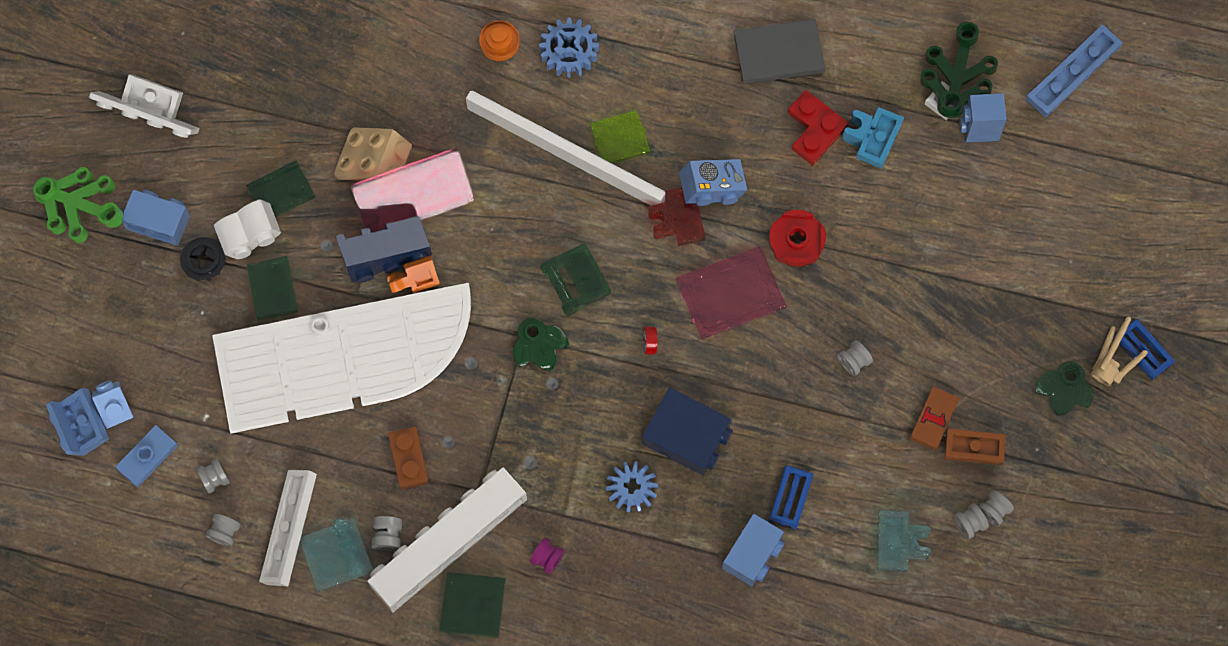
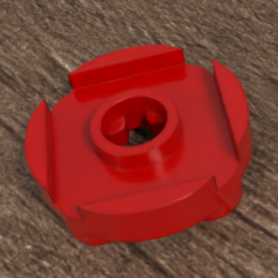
[769,210,826,267]

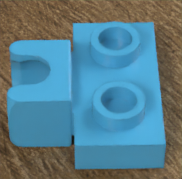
[842,107,904,169]

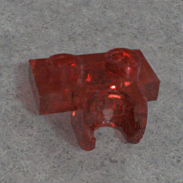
[648,187,706,246]

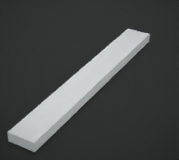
[466,91,666,211]

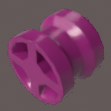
[530,537,565,575]

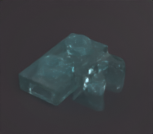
[877,510,931,572]

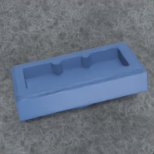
[116,425,178,488]

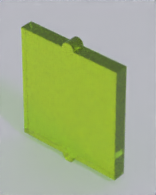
[590,110,650,163]

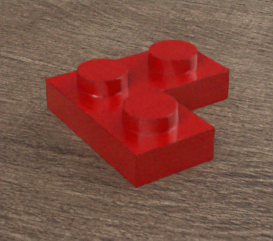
[788,90,849,166]

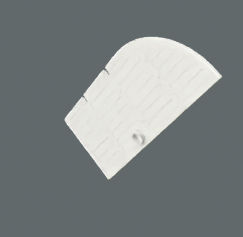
[212,283,471,434]

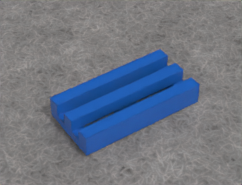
[1114,318,1175,381]
[769,465,814,530]

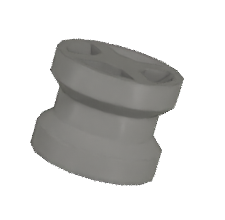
[837,340,873,376]
[196,457,230,494]
[978,490,1014,527]
[953,503,989,540]
[205,514,241,547]

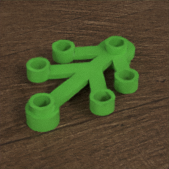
[33,167,123,243]

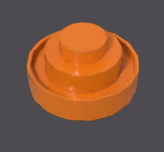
[479,20,520,61]

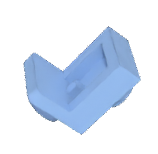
[92,380,133,429]

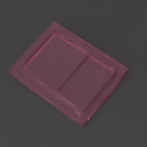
[676,246,786,339]

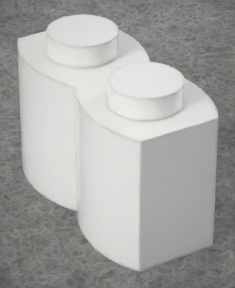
[214,199,281,259]

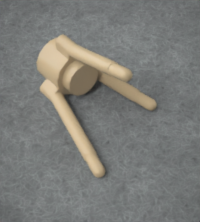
[1090,316,1148,386]

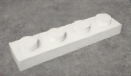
[259,470,317,586]

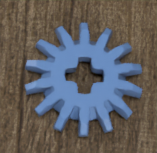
[606,461,658,513]

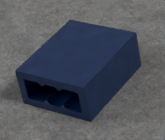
[642,387,733,476]

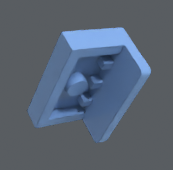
[46,388,109,456]

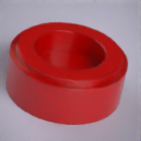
[643,326,658,355]

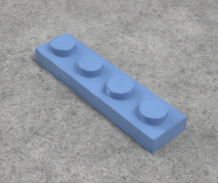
[1026,24,1123,118]

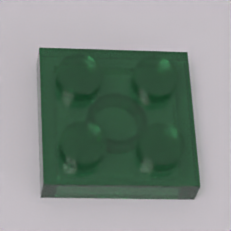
[439,572,506,638]

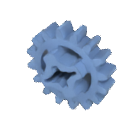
[539,18,599,78]

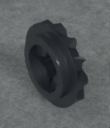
[180,237,226,281]

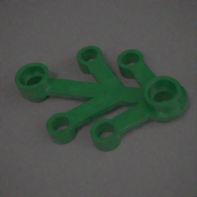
[920,22,998,118]

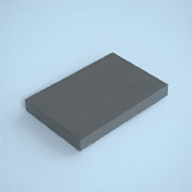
[734,19,825,84]

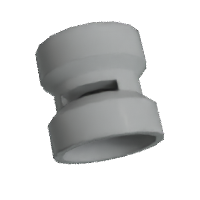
[371,516,403,552]

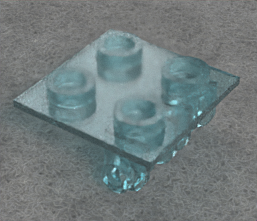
[300,518,373,592]

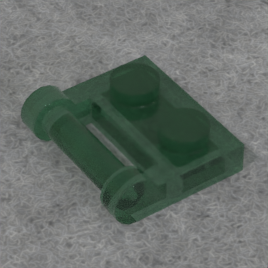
[540,243,611,316]

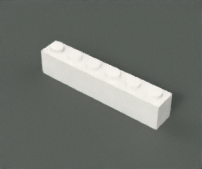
[368,467,527,613]

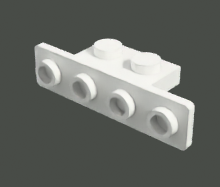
[89,74,200,138]

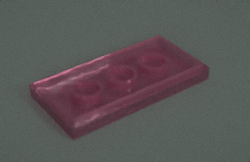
[350,148,475,233]

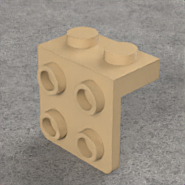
[334,127,412,194]

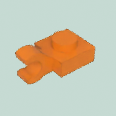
[386,256,440,293]

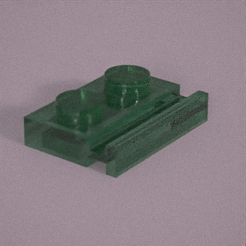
[246,160,315,217]
[247,256,299,320]

